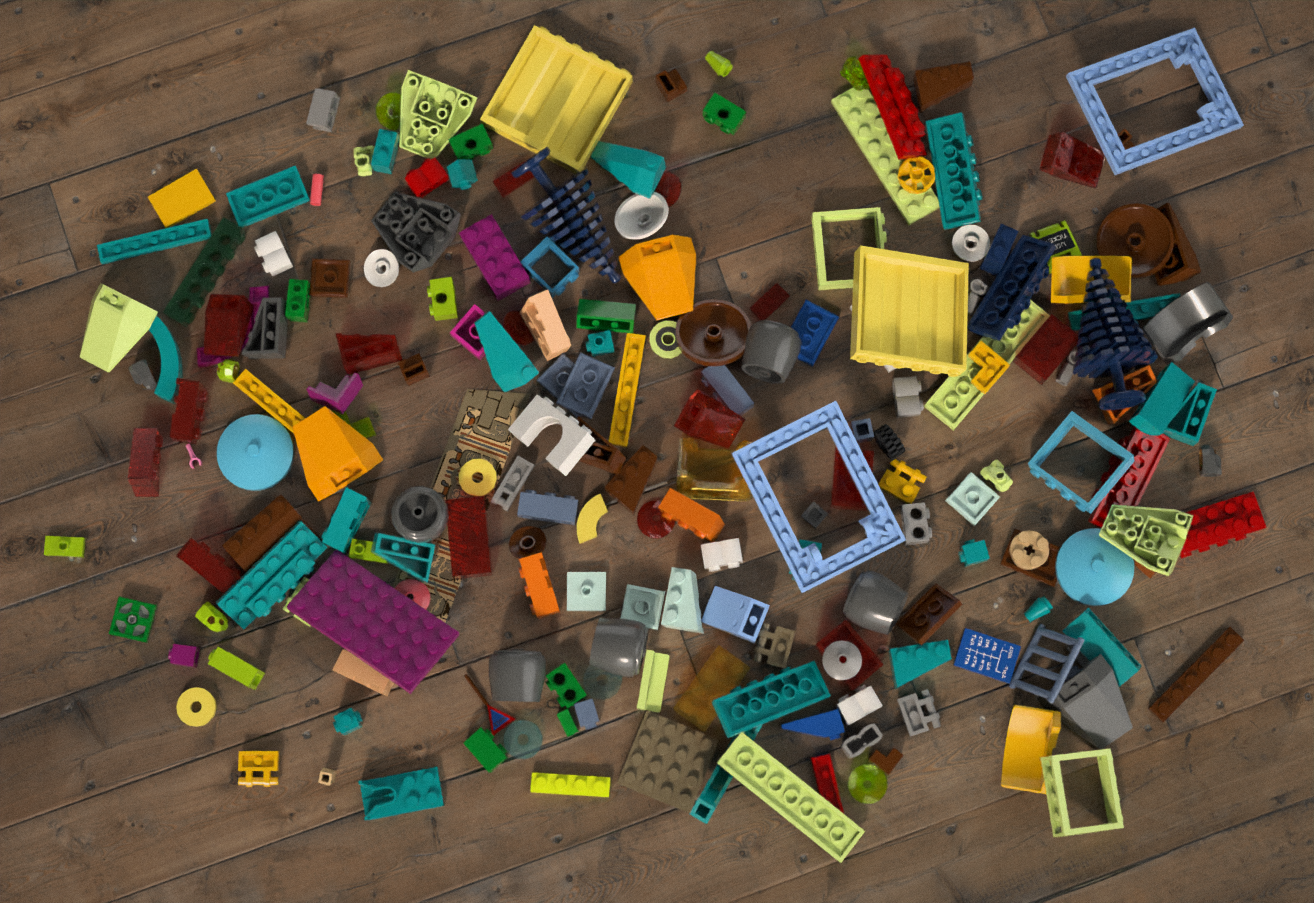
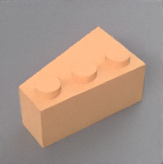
[520,290,571,361]

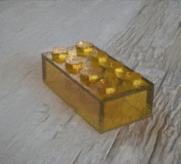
[673,645,751,733]

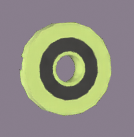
[649,321,681,359]

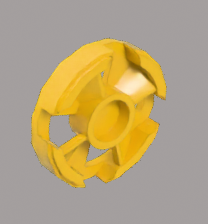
[897,157,935,194]

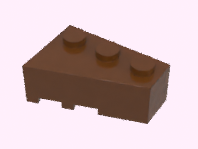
[913,61,974,113]
[577,416,626,475]
[605,445,658,516]

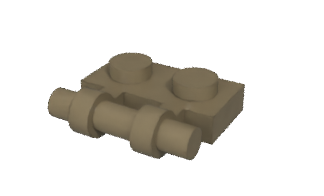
[753,623,795,669]

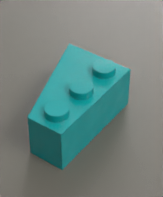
[1163,383,1217,446]
[371,533,435,583]
[888,640,952,689]

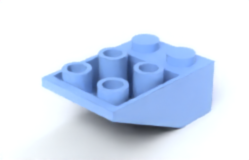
[701,586,770,644]

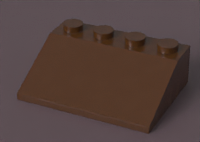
[222,494,322,572]

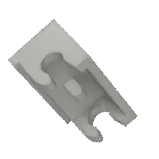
[306,88,340,133]

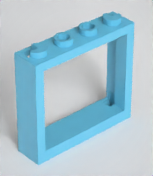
[1028,411,1135,514]

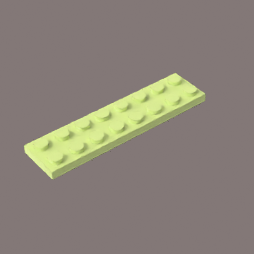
[831,82,940,225]
[924,300,1050,431]
[717,732,865,863]

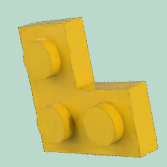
[968,341,1010,394]

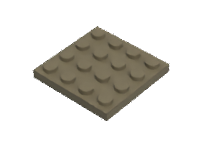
[617,710,719,813]

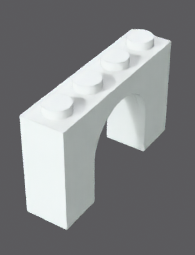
[508,395,595,476]

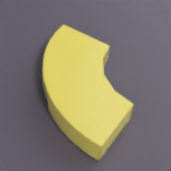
[577,494,608,544]

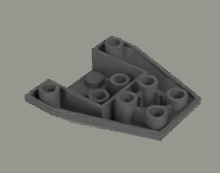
[371,192,461,273]
[1037,653,1133,750]

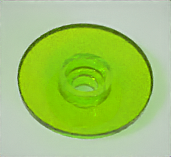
[376,92,401,130]
[848,764,888,804]

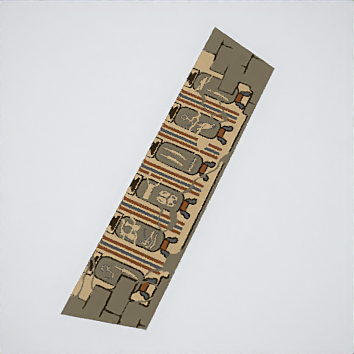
[392,389,531,623]

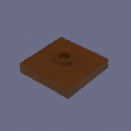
[309,258,351,298]

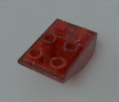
[1039,132,1105,188]
[204,294,254,357]
[674,389,746,449]

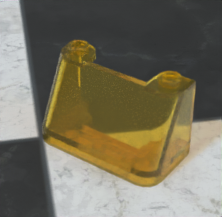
[676,438,753,501]

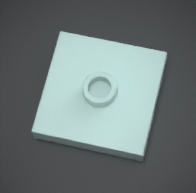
[945,472,1000,526]
[567,572,606,611]
[620,584,665,630]

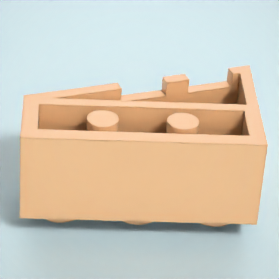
[333,649,394,696]

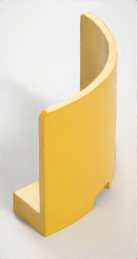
[1051,256,1132,304]
[1001,705,1061,794]

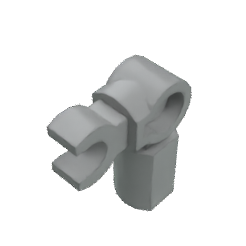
[968,279,990,316]
[1055,350,1089,386]

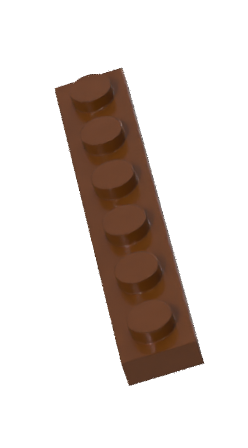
[1148,627,1244,723]

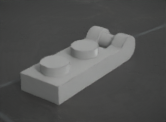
[491,456,535,512]

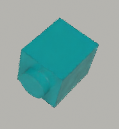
[447,159,478,190]
[585,330,614,357]
[958,539,990,567]

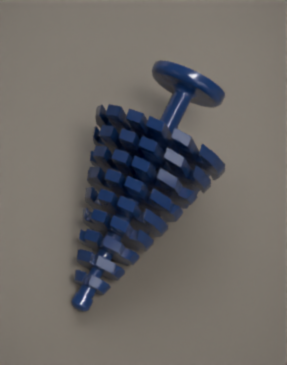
[511,146,622,284]
[1073,258,1158,410]

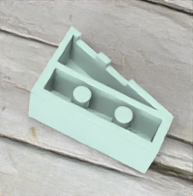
[661,567,704,634]

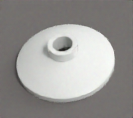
[952,225,990,262]
[364,249,399,287]

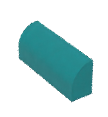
[1129,362,1195,436]
[1062,607,1142,687]

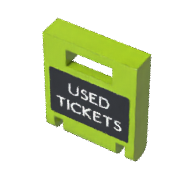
[1029,220,1082,274]

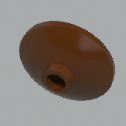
[509,526,547,559]

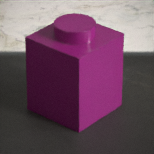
[168,644,200,668]

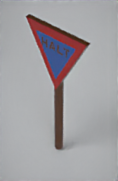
[464,674,515,735]

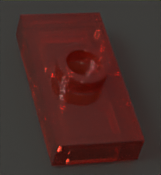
[493,162,534,198]
[750,283,790,320]

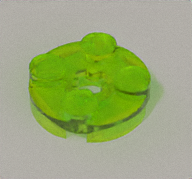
[840,56,870,91]

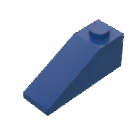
[781,709,845,740]

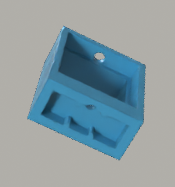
[520,237,580,298]

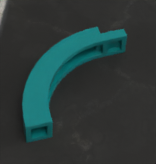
[149,315,183,404]
[690,724,763,824]

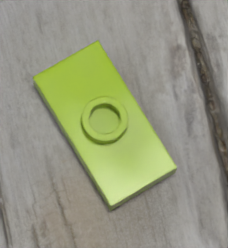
[44,536,86,558]

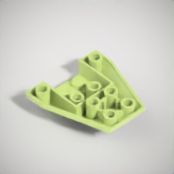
[399,70,477,159]
[80,283,158,372]
[1099,505,1193,576]

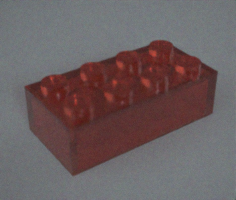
[445,496,493,579]

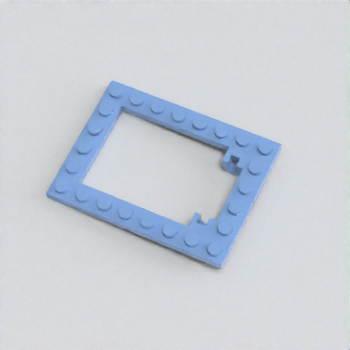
[1066,28,1244,175]
[731,401,906,593]

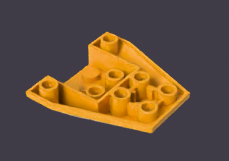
[618,235,696,321]
[293,406,383,502]

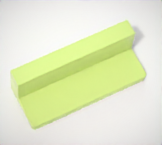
[637,650,670,713]

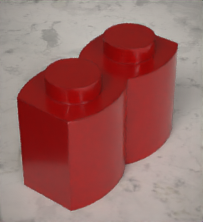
[404,158,449,198]

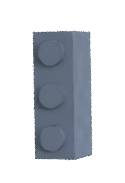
[701,365,754,420]
[517,490,579,525]

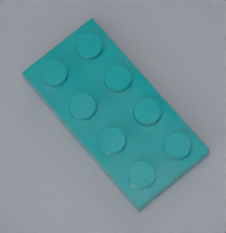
[226,165,310,229]

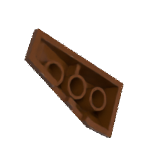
[1155,202,1201,286]

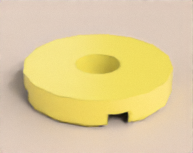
[459,459,497,497]
[176,687,217,727]

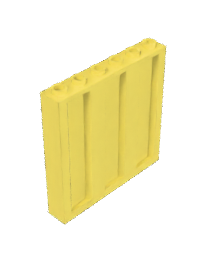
[480,25,633,174]
[850,245,969,377]

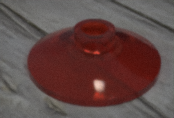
[654,171,682,207]
[503,310,535,345]
[637,500,675,539]

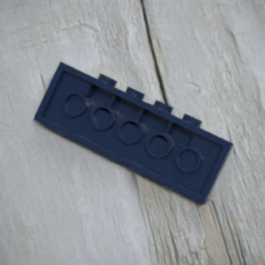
[967,235,1056,341]

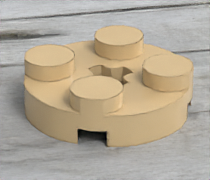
[1009,531,1049,570]

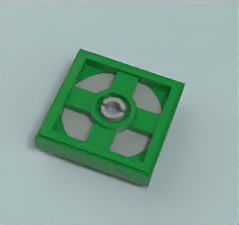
[109,596,158,643]

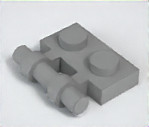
[897,689,941,737]

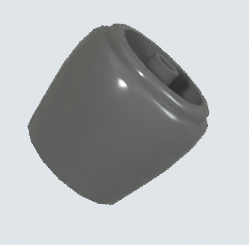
[741,320,802,384]
[391,486,449,543]
[843,570,909,635]
[589,618,649,678]
[489,649,546,702]

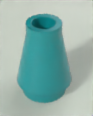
[1023,596,1053,623]

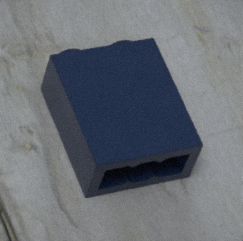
[980,223,1018,276]

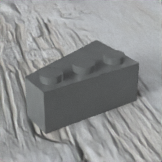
[242,297,288,359]

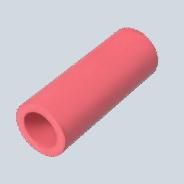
[310,174,324,206]

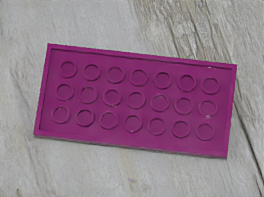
[287,550,459,694]

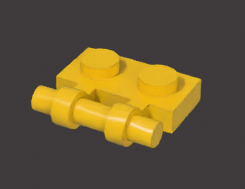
[878,459,927,504]
[238,751,279,787]

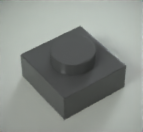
[801,501,828,529]

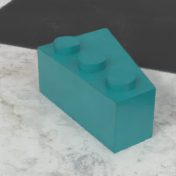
[322,487,372,554]

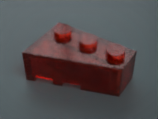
[335,333,403,375]
[170,378,209,444]
[128,428,163,497]
[176,538,241,594]

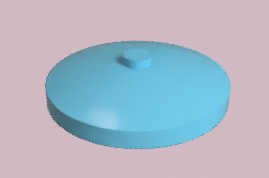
[217,414,294,491]
[1055,528,1134,606]

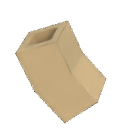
[318,768,337,785]

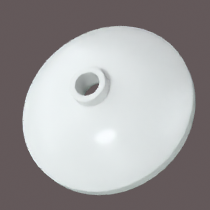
[615,192,669,239]

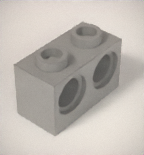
[900,502,932,546]

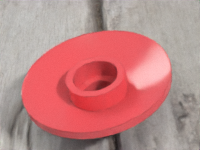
[394,579,430,610]

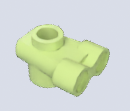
[354,145,375,176]
[980,460,1013,492]

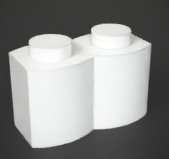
[254,231,293,276]
[701,538,743,572]
[836,685,882,726]

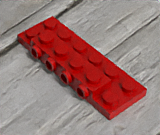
[858,55,927,160]
[1088,426,1170,529]
[1179,491,1267,559]

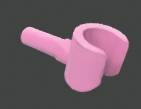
[186,444,202,469]

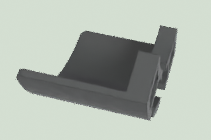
[1143,282,1233,365]

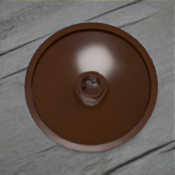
[1097,203,1174,279]
[676,299,751,366]

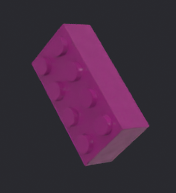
[459,214,531,301]

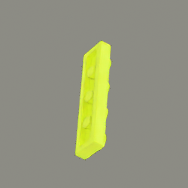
[530,772,610,797]

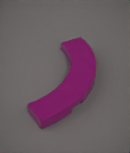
[197,286,270,368]

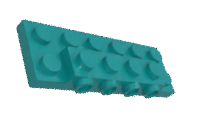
[926,112,983,230]
[216,520,328,630]
[712,660,831,738]

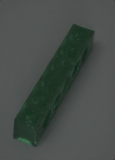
[163,217,246,328]

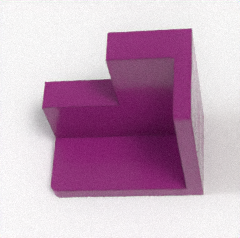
[306,373,363,415]

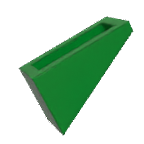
[557,709,578,737]

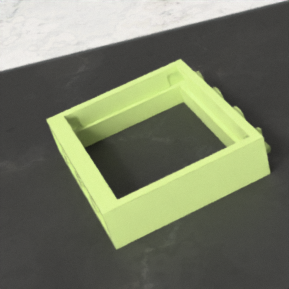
[811,207,888,290]
[1041,748,1124,837]

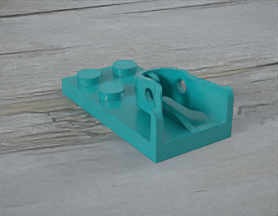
[358,767,444,821]

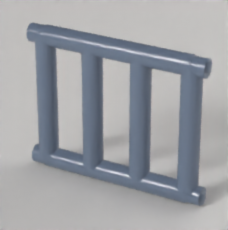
[1009,624,1084,704]

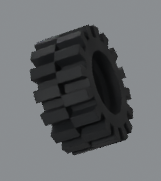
[873,424,905,461]

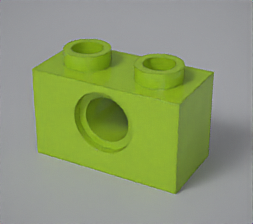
[427,277,458,321]

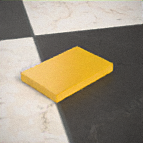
[148,169,216,228]

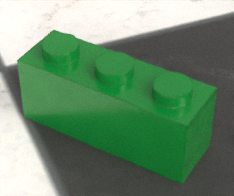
[576,299,636,334]

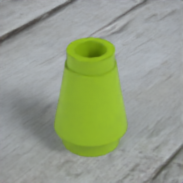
[705,51,733,77]

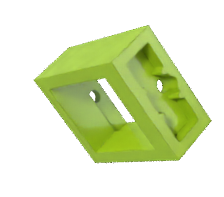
[208,647,265,690]

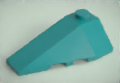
[590,141,666,199]
[474,311,539,392]

